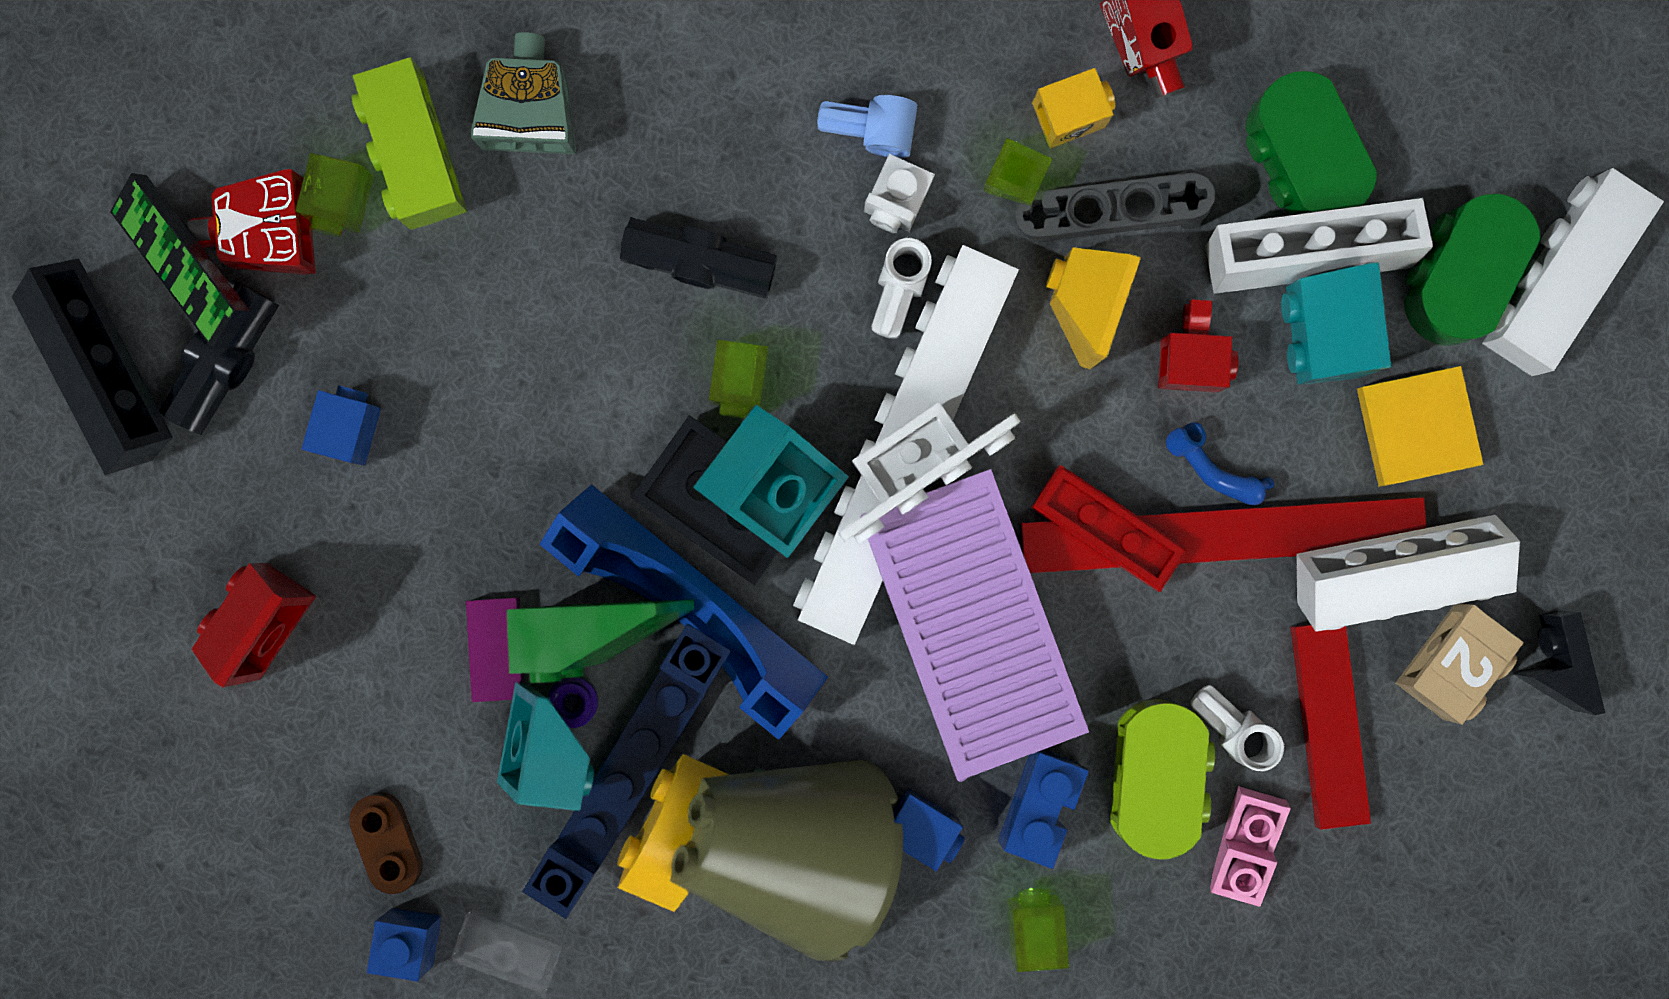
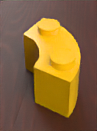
[617,754,729,912]

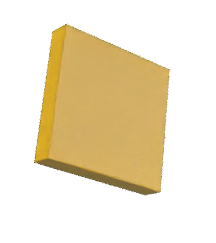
[1357,366,1484,487]

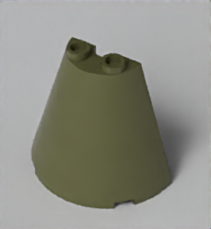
[670,759,903,962]

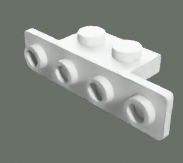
[838,402,1021,544]

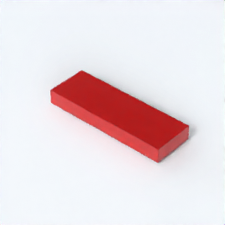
[1030,465,1188,592]

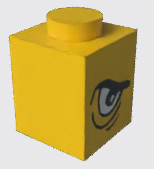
[1032,68,1116,148]

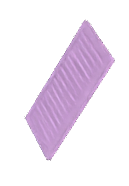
[860,469,1089,782]

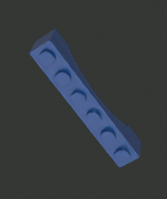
[539,484,828,740]

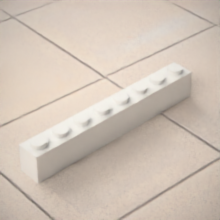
[793,245,1019,645]

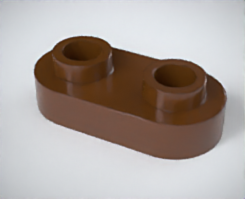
[349,792,423,894]

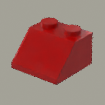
[191,563,316,688]

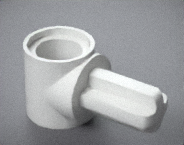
[871,238,931,339]
[1190,685,1284,771]

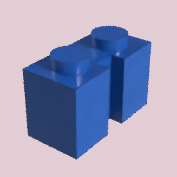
[998,750,1089,869]

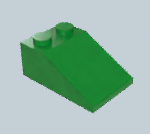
[507,599,694,683]

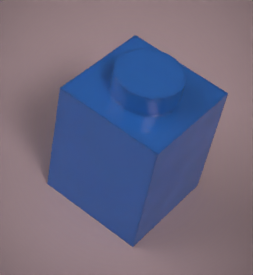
[301,385,381,466]
[893,788,965,871]
[366,908,442,982]

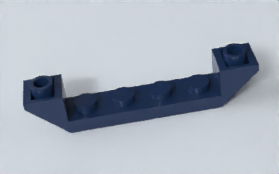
[522,623,732,919]

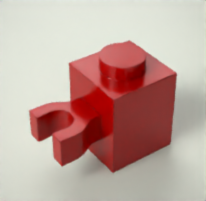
[1158,299,1239,393]

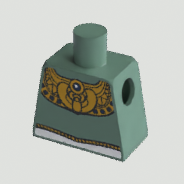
[471,32,576,154]

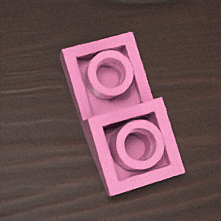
[1210,786,1291,907]

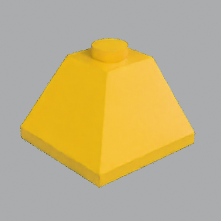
[1046,247,1141,369]

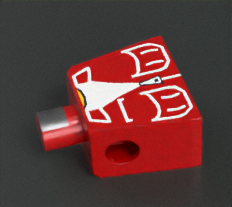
[1099,0,1192,99]
[188,169,316,274]

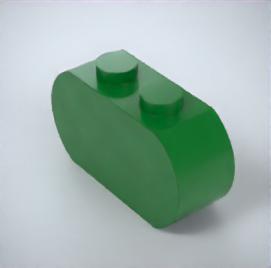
[1246,71,1377,216]
[1404,194,1540,346]

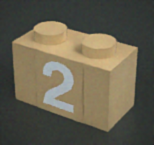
[1396,604,1524,725]

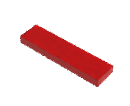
[1290,624,1371,830]

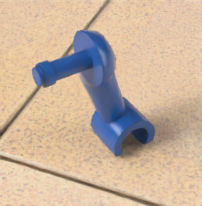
[1166,422,1274,505]

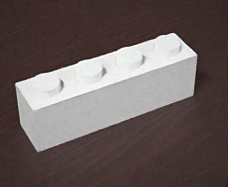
[1482,168,1664,376]
[1205,198,1433,294]
[1297,515,1520,632]

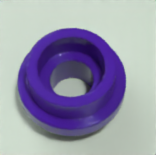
[547,677,599,728]

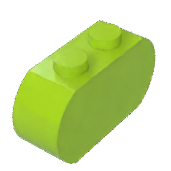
[1110,699,1215,859]

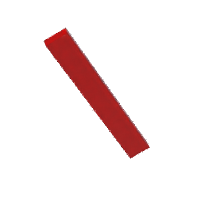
[1020,498,1426,573]

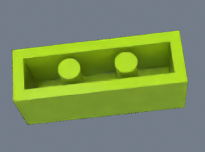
[351,57,468,230]

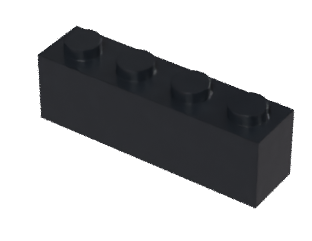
[12,258,173,475]

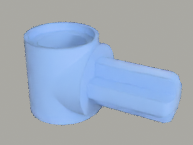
[817,95,918,158]

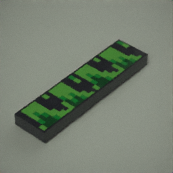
[110,173,250,349]

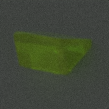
[984,138,1053,206]

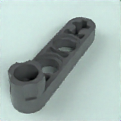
[1015,173,1215,242]

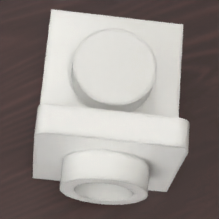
[864,154,935,233]

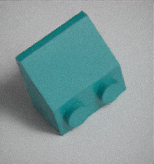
[1281,262,1391,385]
[693,405,849,558]
[497,682,593,811]

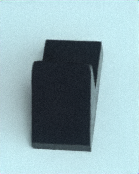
[1513,611,1606,715]

